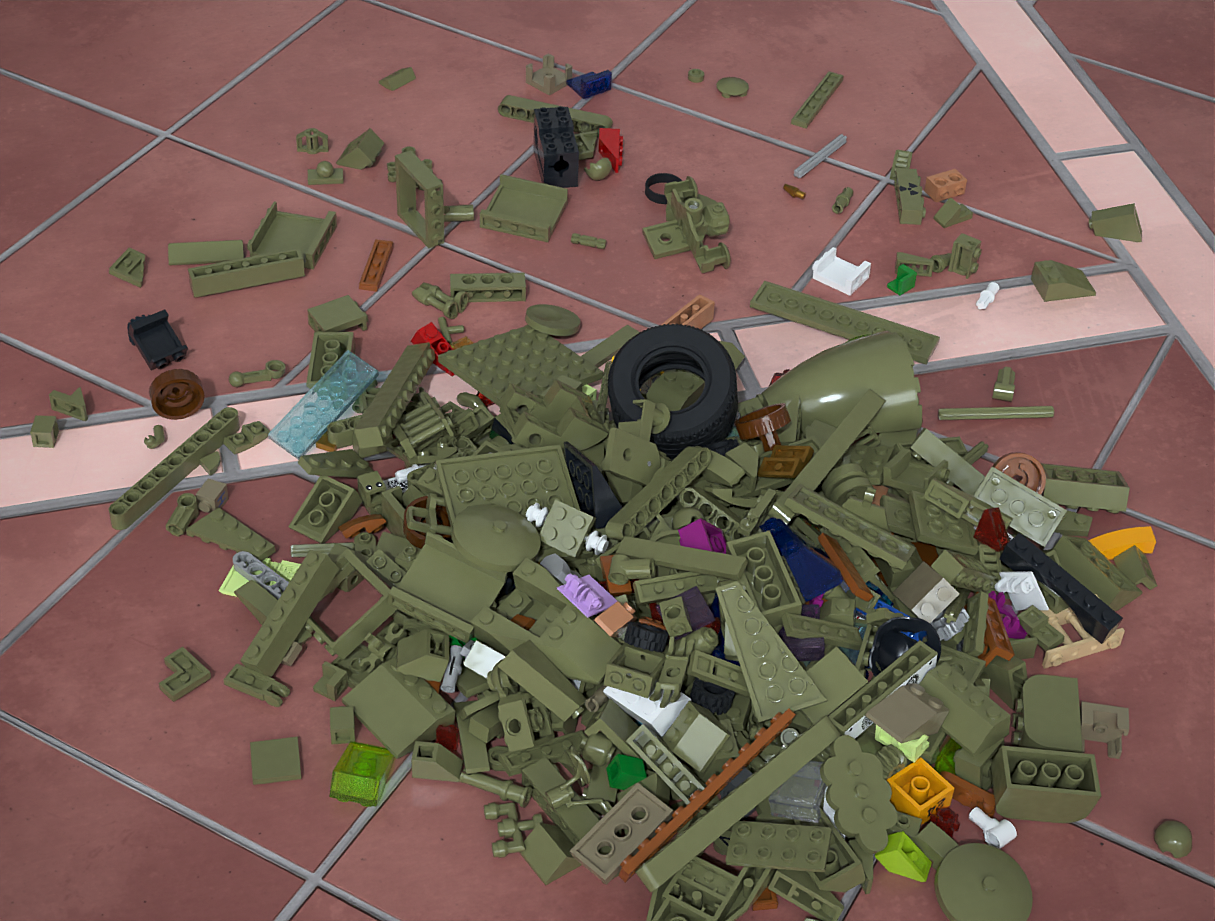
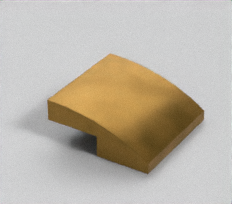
[757,445,814,478]

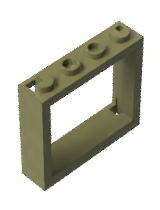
[395,150,444,248]
[304,548,397,660]

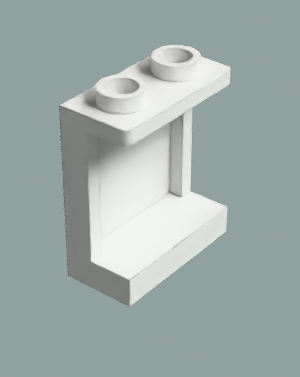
[812,247,871,296]

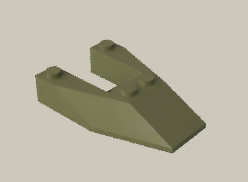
[471,557,622,685]
[646,809,778,921]

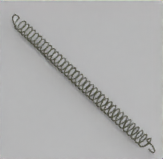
[596,361,612,413]

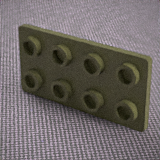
[725,821,832,873]

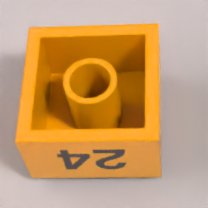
[886,757,955,825]

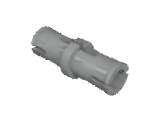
[440,645,463,693]

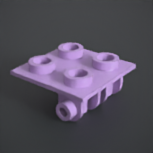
[557,573,617,618]

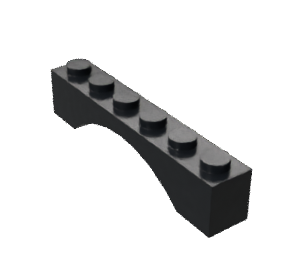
[999,533,1123,644]

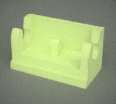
[875,725,929,763]

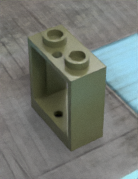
[603,643,666,698]

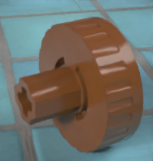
[993,452,1046,495]

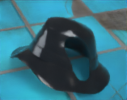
[869,616,941,677]

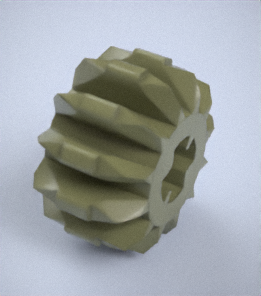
[875,744,908,780]

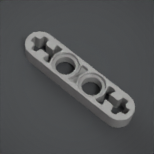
[232,551,289,600]

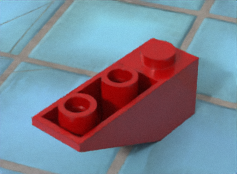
[598,128,623,173]
[411,322,455,376]

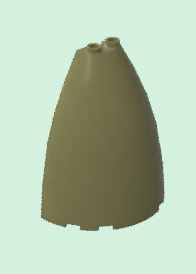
[756,330,922,434]

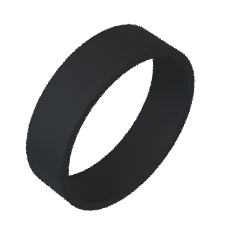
[645,173,682,204]

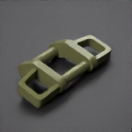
[406,493,452,536]

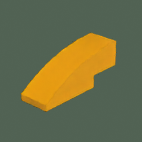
[1088,526,1156,560]

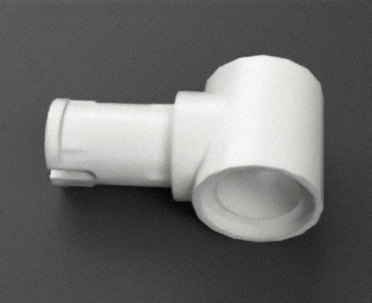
[969,807,1017,849]

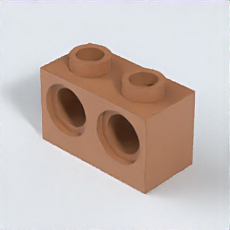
[924,169,967,202]

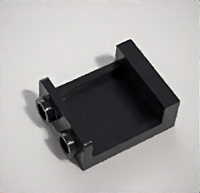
[128,309,188,371]

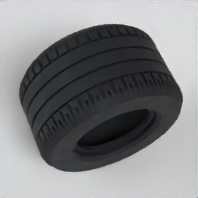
[608,324,738,460]

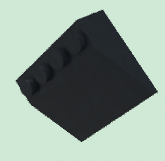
[564,441,622,529]

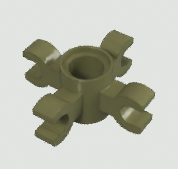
[359,623,407,674]

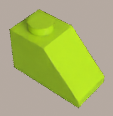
[874,831,932,882]

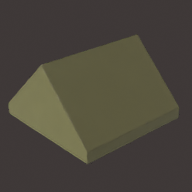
[519,823,582,886]

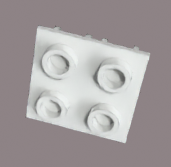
[995,571,1049,610]

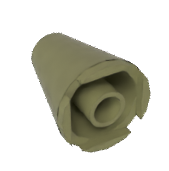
[660,627,718,688]

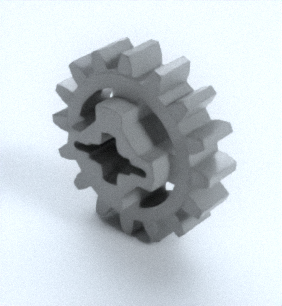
[925,608,970,641]

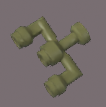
[484,802,543,858]

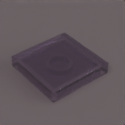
[655,586,715,641]

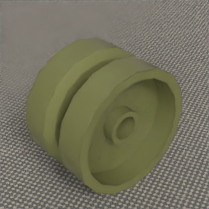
[821,463,876,506]

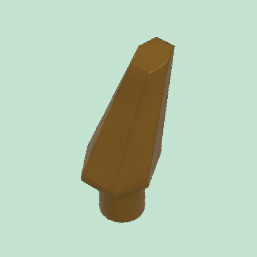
[783,184,806,199]

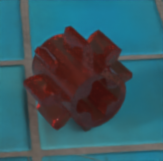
[929,808,960,838]

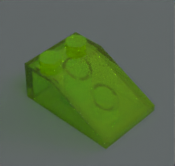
[329,741,395,807]

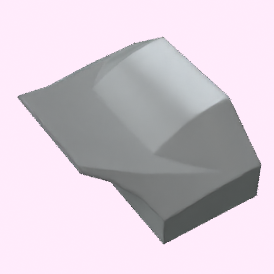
[540,553,583,584]

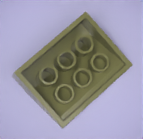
[1040,463,1130,513]
[342,657,456,759]

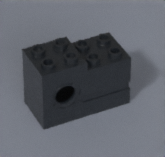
[533,106,579,188]

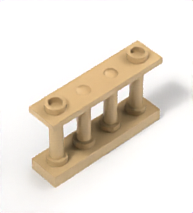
[1026,594,1125,669]

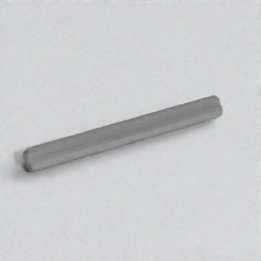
[794,134,847,178]

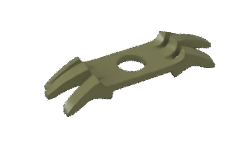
[649,637,695,708]

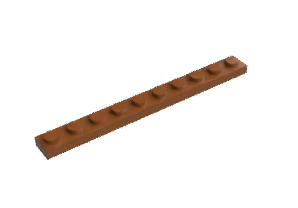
[618,708,796,883]

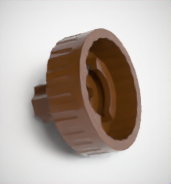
[149,369,205,420]
[734,403,791,452]
[403,496,453,549]

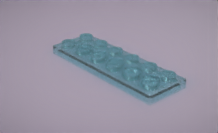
[268,350,379,460]

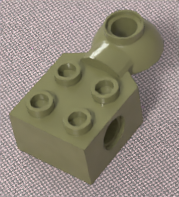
[487,659,555,752]

